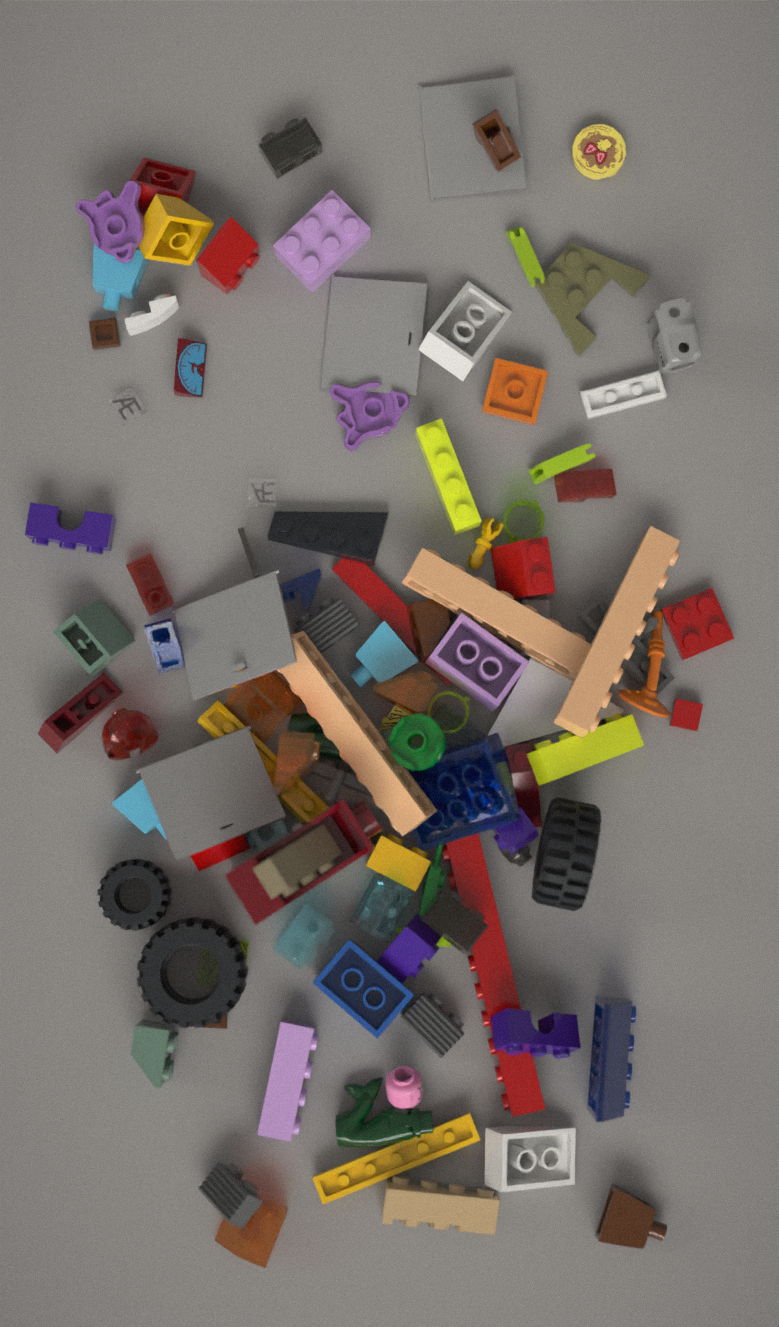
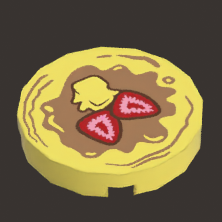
[572,124,626,180]

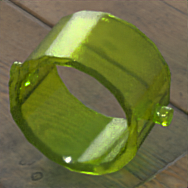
[502,500,545,543]
[427,691,470,734]

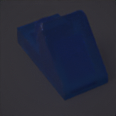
[280,568,322,612]
[144,618,186,674]

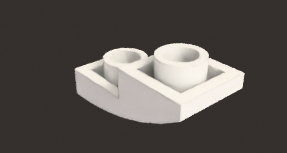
[124,294,179,336]

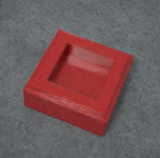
[669,698,703,732]

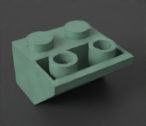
[53,599,136,677]
[131,1020,179,1088]

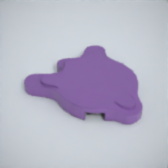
[76,181,145,263]
[330,382,410,451]

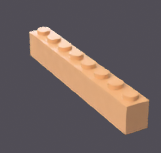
[553,526,680,738]
[402,548,591,681]
[277,631,437,836]

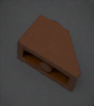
[407,599,452,663]

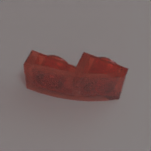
[554,469,617,502]
[126,553,175,616]

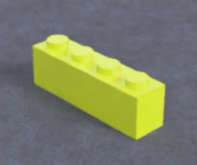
[415,418,482,536]
[527,713,644,785]

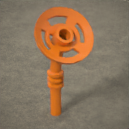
[618,611,670,718]

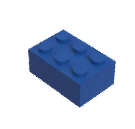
[312,938,414,1039]

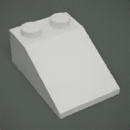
[418,281,512,381]
[484,1126,576,1192]

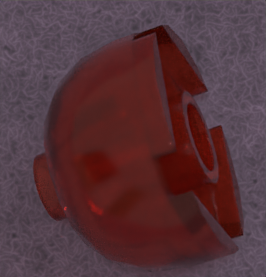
[101,708,159,760]

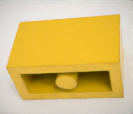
[366,833,431,892]

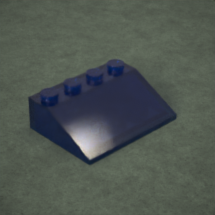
[406,732,520,851]
[587,996,636,1122]

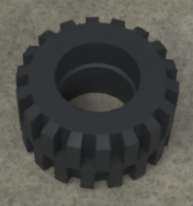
[97,859,172,931]

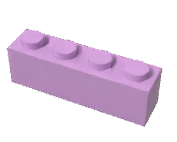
[257,1019,319,1142]

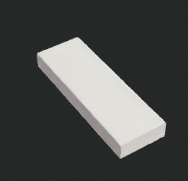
[580,370,667,419]

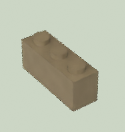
[253,824,342,899]

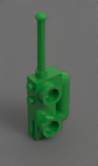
[417,816,450,917]

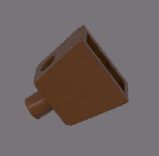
[595,1184,667,1249]

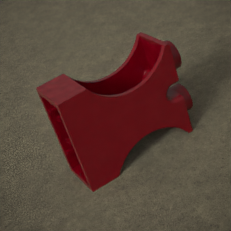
[224,799,382,925]

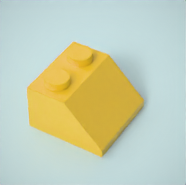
[138,194,214,266]

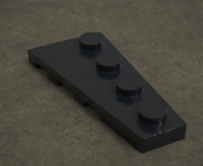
[268,511,388,566]

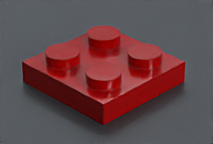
[660,588,734,661]

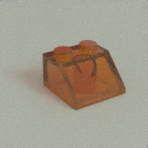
[372,670,438,714]
[224,671,302,744]
[275,731,320,796]
[215,1195,288,1268]

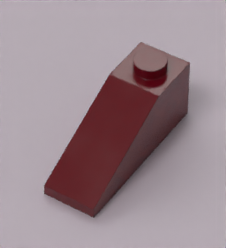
[38,673,123,754]
[504,743,542,827]

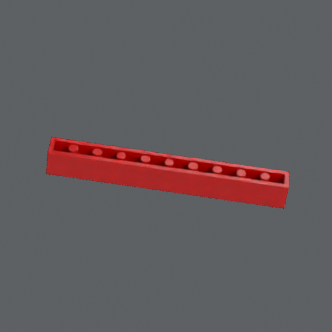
[442,831,545,1117]

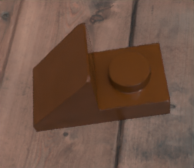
[472,109,521,172]

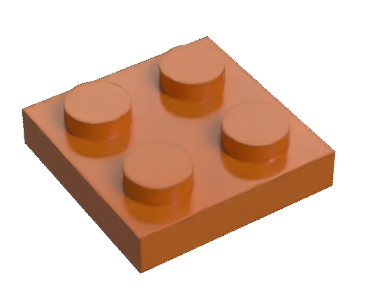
[482,358,549,426]

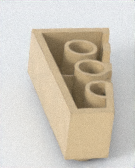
[382,1175,500,1235]

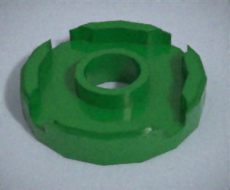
[389,713,446,771]

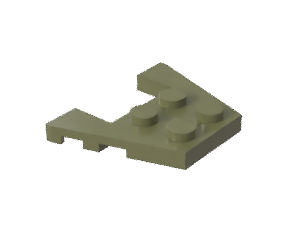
[535,242,650,357]

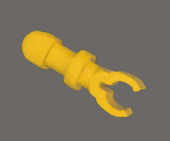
[467,517,503,569]

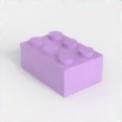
[273,190,371,293]
[425,613,529,712]

